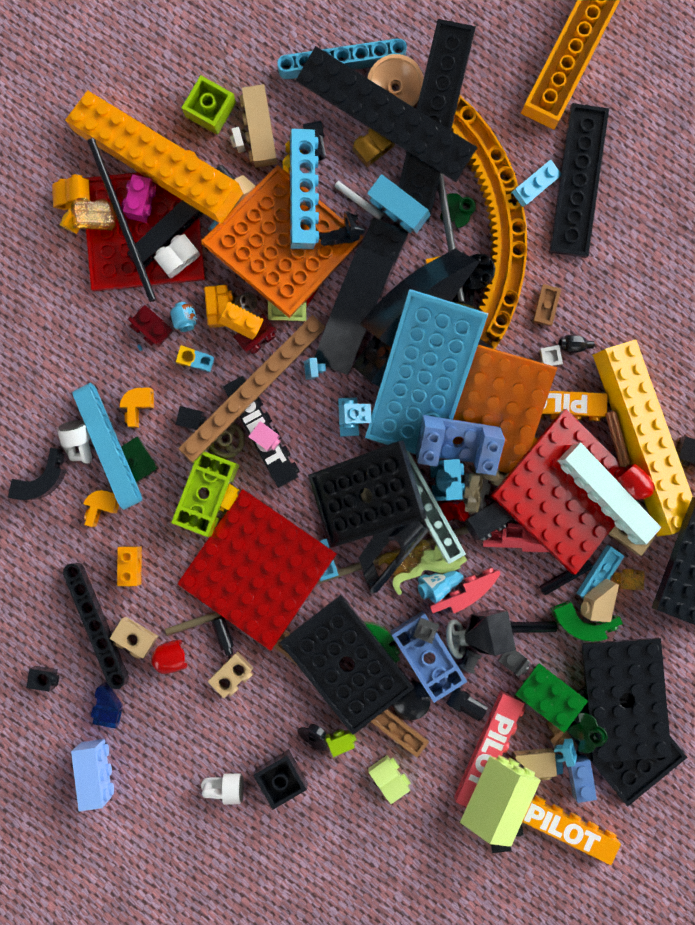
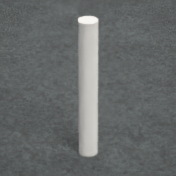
[334,181,384,220]

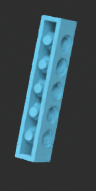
[290,129,319,249]

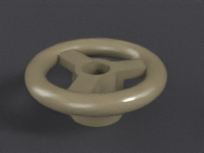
[209,422,245,458]

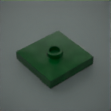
[121,436,159,483]

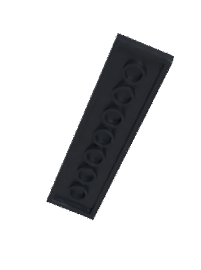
[549,103,609,258]

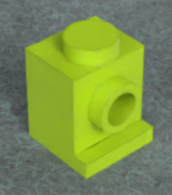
[326,729,357,757]

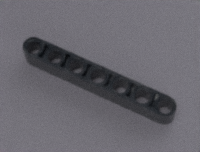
[127,165,236,268]
[63,562,129,689]

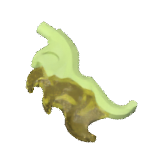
[378,539,467,595]

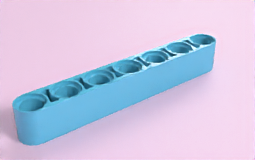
[277,39,407,79]
[73,383,142,510]

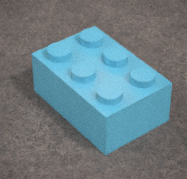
[367,174,430,234]

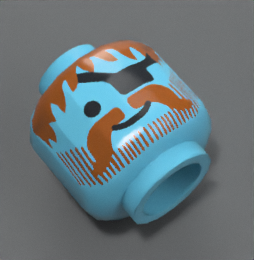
[170,302,197,332]

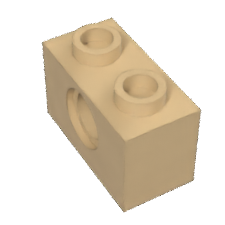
[110,617,158,659]

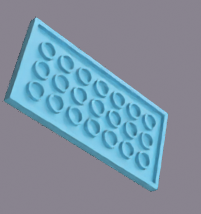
[365,289,488,461]

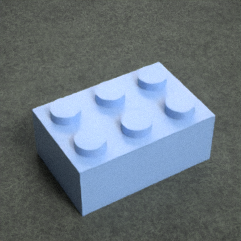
[71,739,114,811]

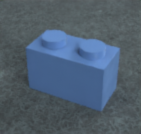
[567,755,597,803]

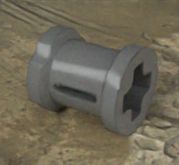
[459,648,482,674]

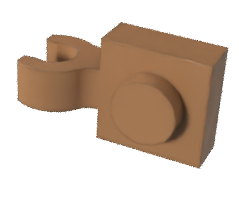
[547,721,577,755]

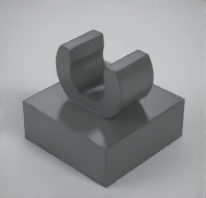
[413,617,439,644]

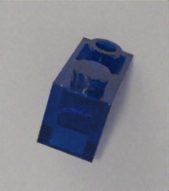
[91,682,123,729]

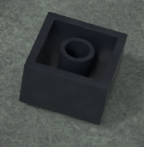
[253,749,308,810]

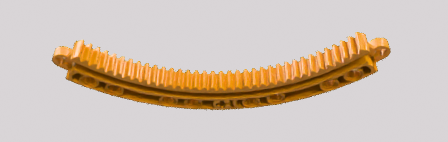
[451,95,527,349]

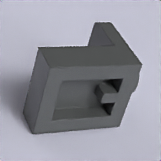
[498,650,530,677]

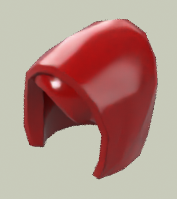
[616,463,655,500]
[151,639,187,674]

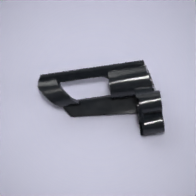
[359,520,429,593]

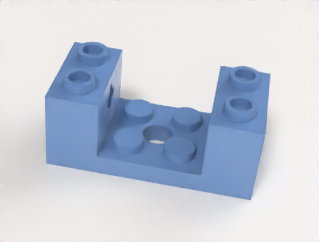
[415,415,505,476]
[390,611,467,703]

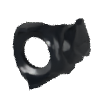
[319,211,365,246]

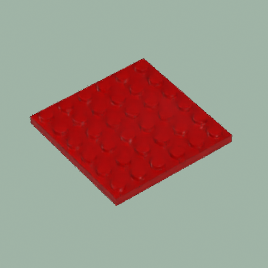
[84,172,206,291]
[491,409,627,575]
[177,489,337,651]

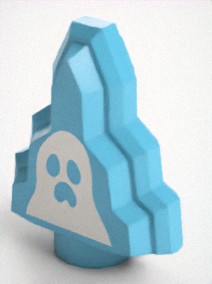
[418,571,464,604]

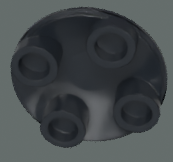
[463,254,495,291]
[393,681,431,720]

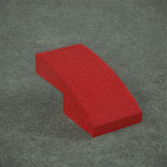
[437,500,470,522]

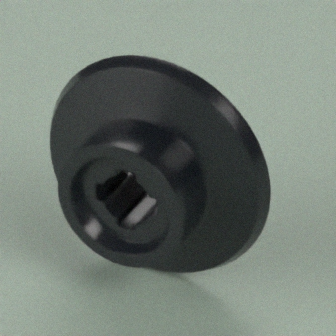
[297,724,327,751]

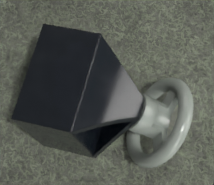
[446,609,516,659]

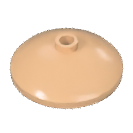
[368,54,424,107]

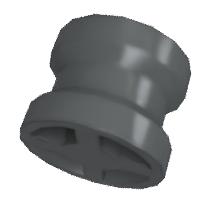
[234,292,257,312]

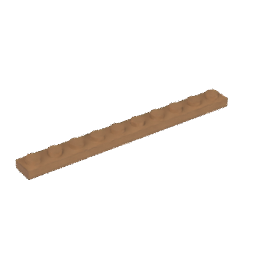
[178,315,325,463]
[274,630,429,758]

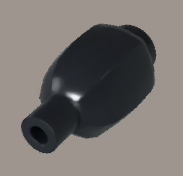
[558,335,595,353]

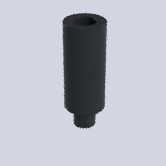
[211,617,234,656]

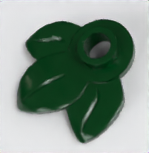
[440,193,476,228]
[569,713,608,753]

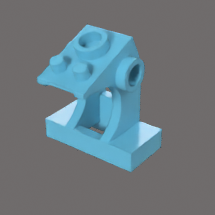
[338,397,372,437]

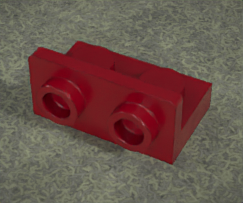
[127,305,174,347]
[233,313,277,355]

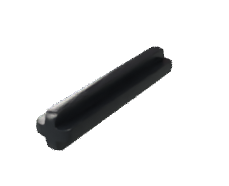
[539,560,593,595]
[510,621,557,633]

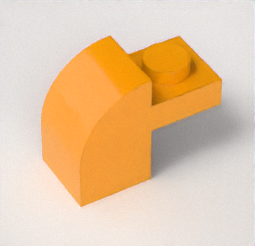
[120,388,154,428]
[83,490,119,527]

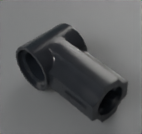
[303,121,326,161]
[446,687,488,722]

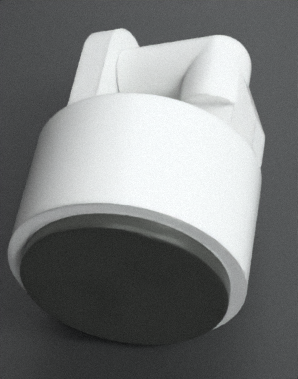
[57,420,92,464]
[201,773,244,805]

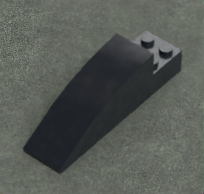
[314,217,409,375]
[352,249,479,388]

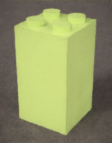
[460,756,541,846]

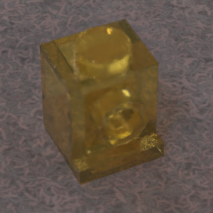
[613,569,645,590]

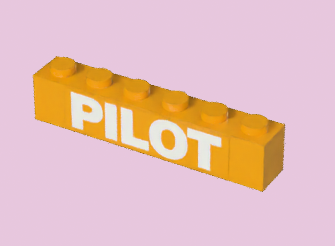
[541,391,608,421]
[522,795,621,865]

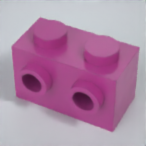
[122,174,156,223]

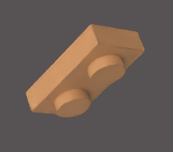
[532,284,561,327]

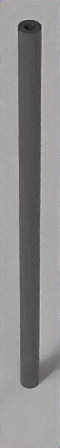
[438,174,465,303]

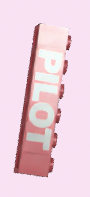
[454,690,525,807]

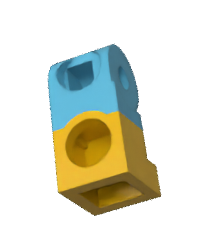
[176,345,214,372]

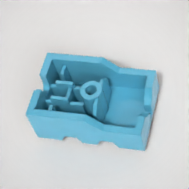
[430,459,465,501]

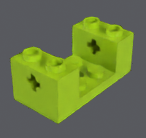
[171,452,239,537]

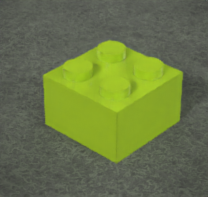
[181,75,236,135]

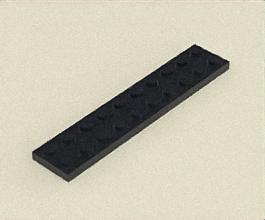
[398,19,476,223]
[295,46,477,182]

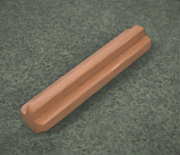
[606,411,631,467]

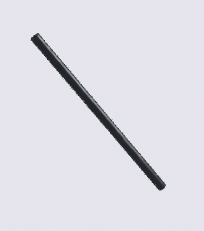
[87,138,157,302]

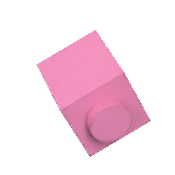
[248,421,281,452]

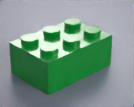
[515,663,588,733]

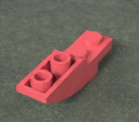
[483,523,549,552]
[428,567,500,613]

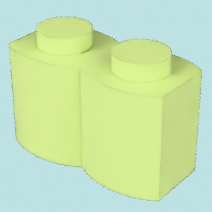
[368,755,411,804]

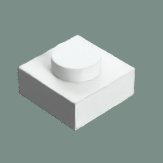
[230,127,246,153]
[539,345,563,366]

